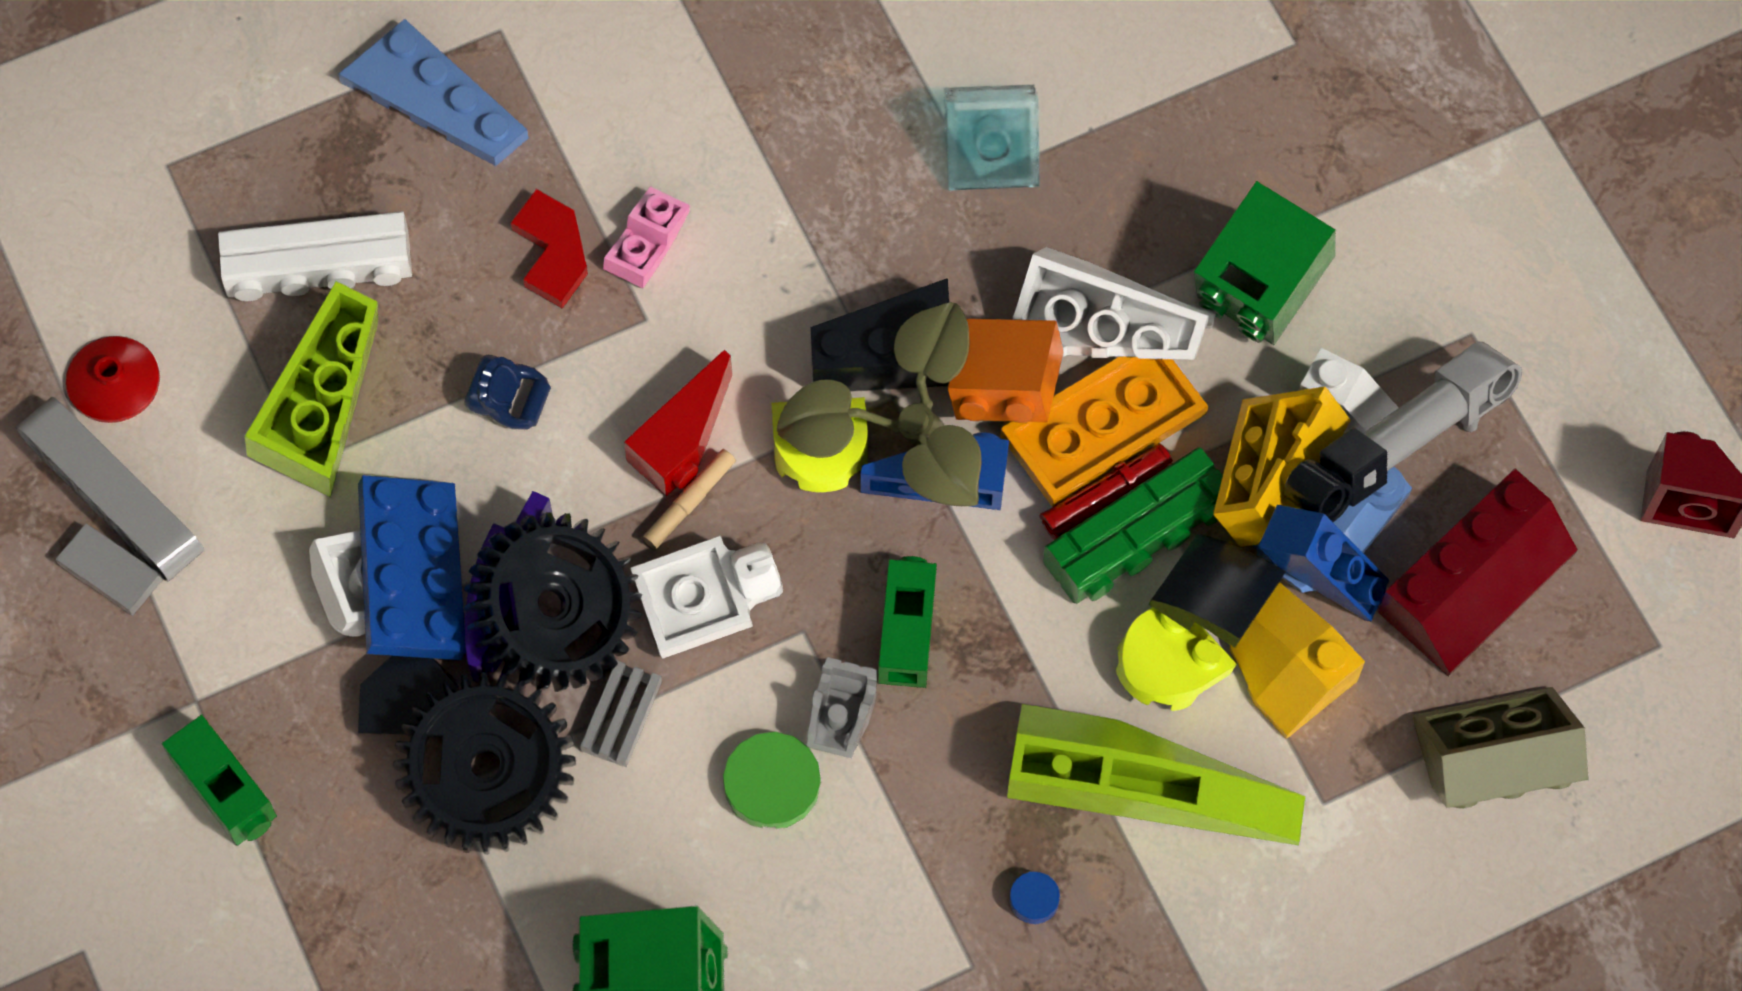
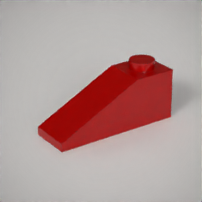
[624,350,732,497]

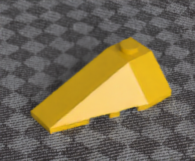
[1228,541,1365,739]

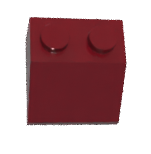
[1640,431,1742,539]

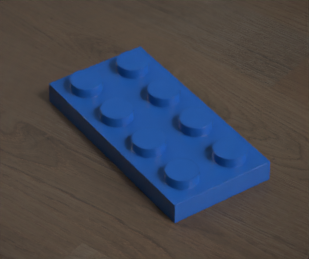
[358,475,466,660]

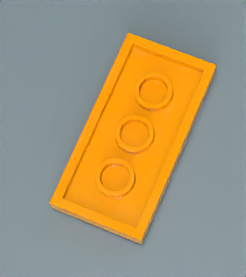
[1000,357,1208,507]

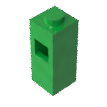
[878,556,937,688]
[161,714,277,846]

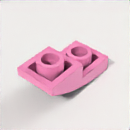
[603,186,690,288]

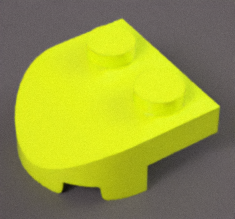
[771,397,868,492]
[1116,607,1237,711]

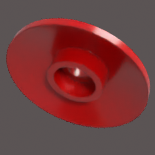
[66,336,160,423]

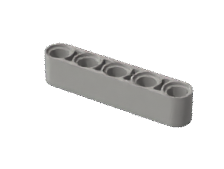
[16,397,204,582]

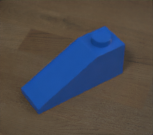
[861,432,1009,511]

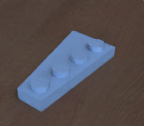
[338,19,529,166]

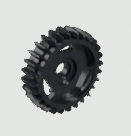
[463,512,642,692]
[393,672,576,855]

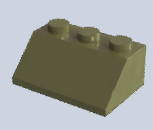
[1413,687,1589,808]

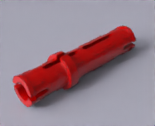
[1039,443,1173,540]

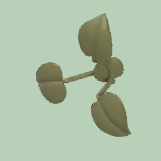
[777,302,982,506]

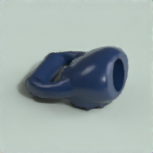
[464,354,551,430]

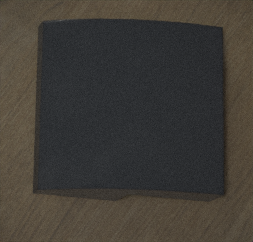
[1148,534,1286,648]

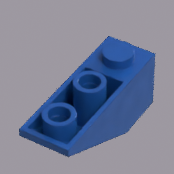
[1258,505,1389,622]

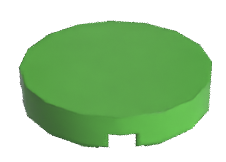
[723,732,821,829]

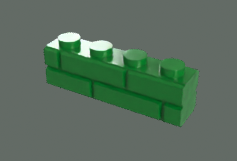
[1043,447,1223,604]

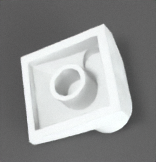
[309,531,365,637]

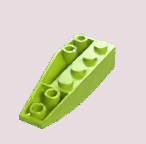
[1007,704,1305,845]

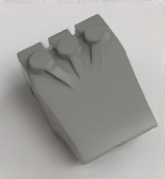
[806,657,877,759]

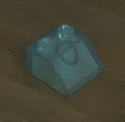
[944,84,1040,190]

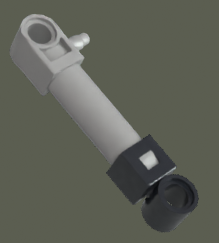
[1284,341,1522,522]

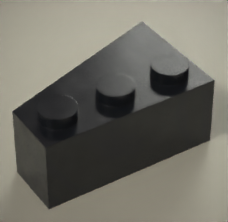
[810,278,949,391]

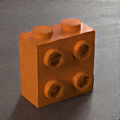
[948,319,1064,423]

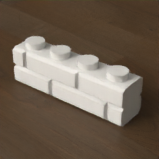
[218,211,412,301]

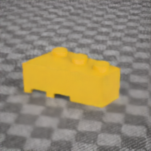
[1213,386,1351,547]

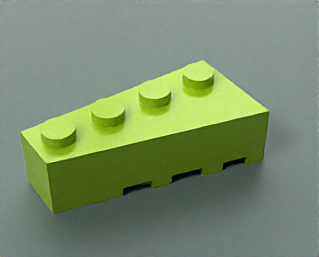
[244,281,378,497]

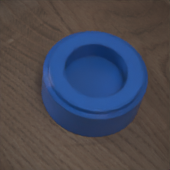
[1010,872,1060,924]

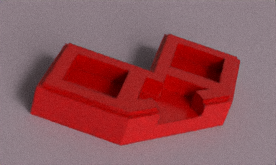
[511,189,588,309]

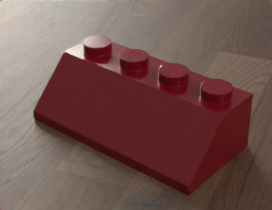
[1378,468,1578,677]

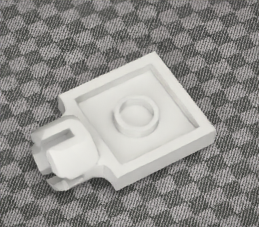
[631,536,783,659]

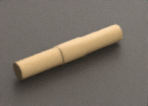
[642,449,736,550]

